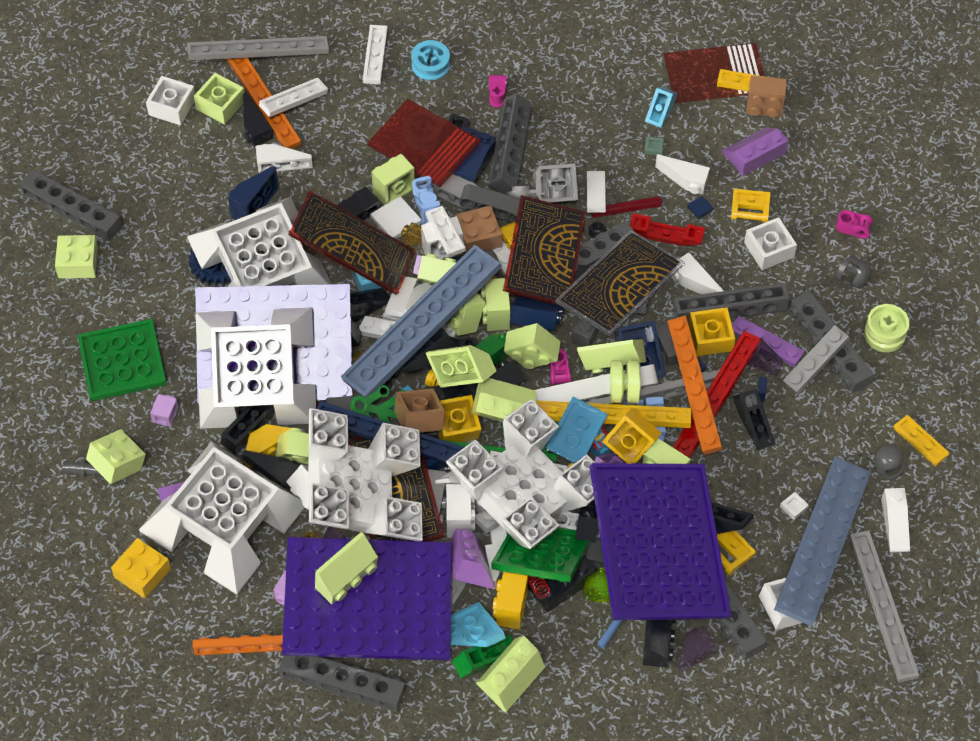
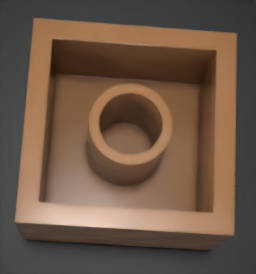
[746,75,787,118]
[456,206,502,254]
[394,388,445,432]

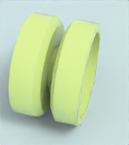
[864,304,909,352]
[610,360,641,403]

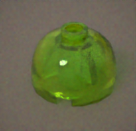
[583,568,610,603]

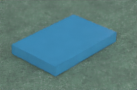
[545,397,608,464]

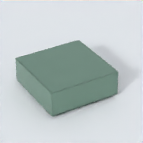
[644,137,664,155]

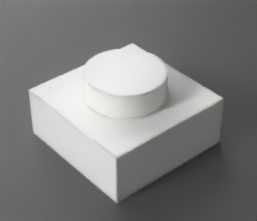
[780,492,809,520]

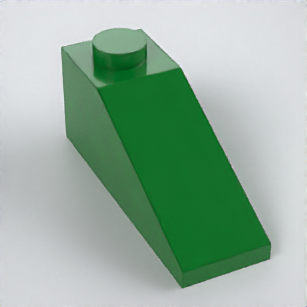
[475,332,508,364]
[452,634,513,679]

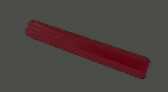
[590,196,662,218]

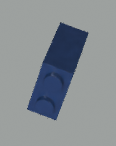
[510,293,564,330]

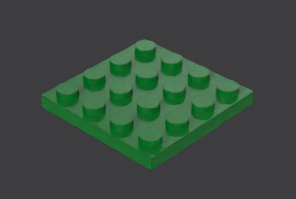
[77,319,167,402]
[491,527,590,582]

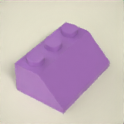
[722,128,789,176]
[450,528,494,589]

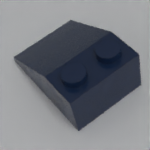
[440,126,497,181]
[228,166,279,220]
[614,321,666,378]

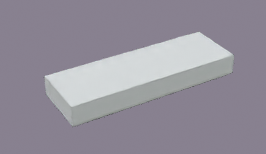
[587,171,606,213]
[426,206,466,258]
[385,276,417,317]

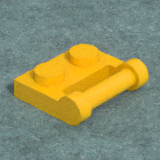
[731,189,770,223]
[717,531,756,576]

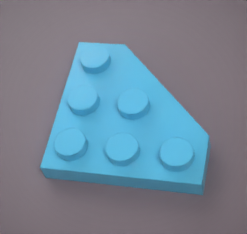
[450,602,505,647]

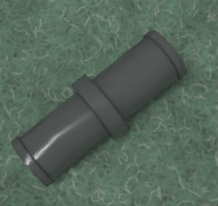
[62,461,102,476]

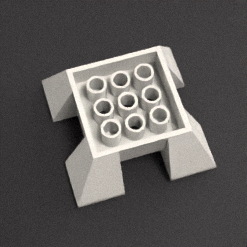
[187,197,332,287]
[196,307,316,429]
[446,399,595,549]
[308,408,423,542]
[139,442,305,595]

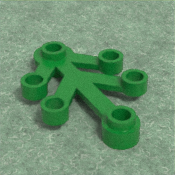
[350,385,404,423]

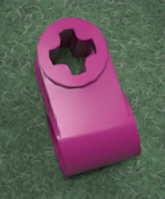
[489,75,507,108]
[836,210,873,239]
[549,348,571,386]

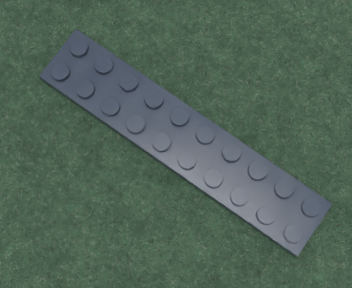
[340,245,502,398]
[774,456,871,626]

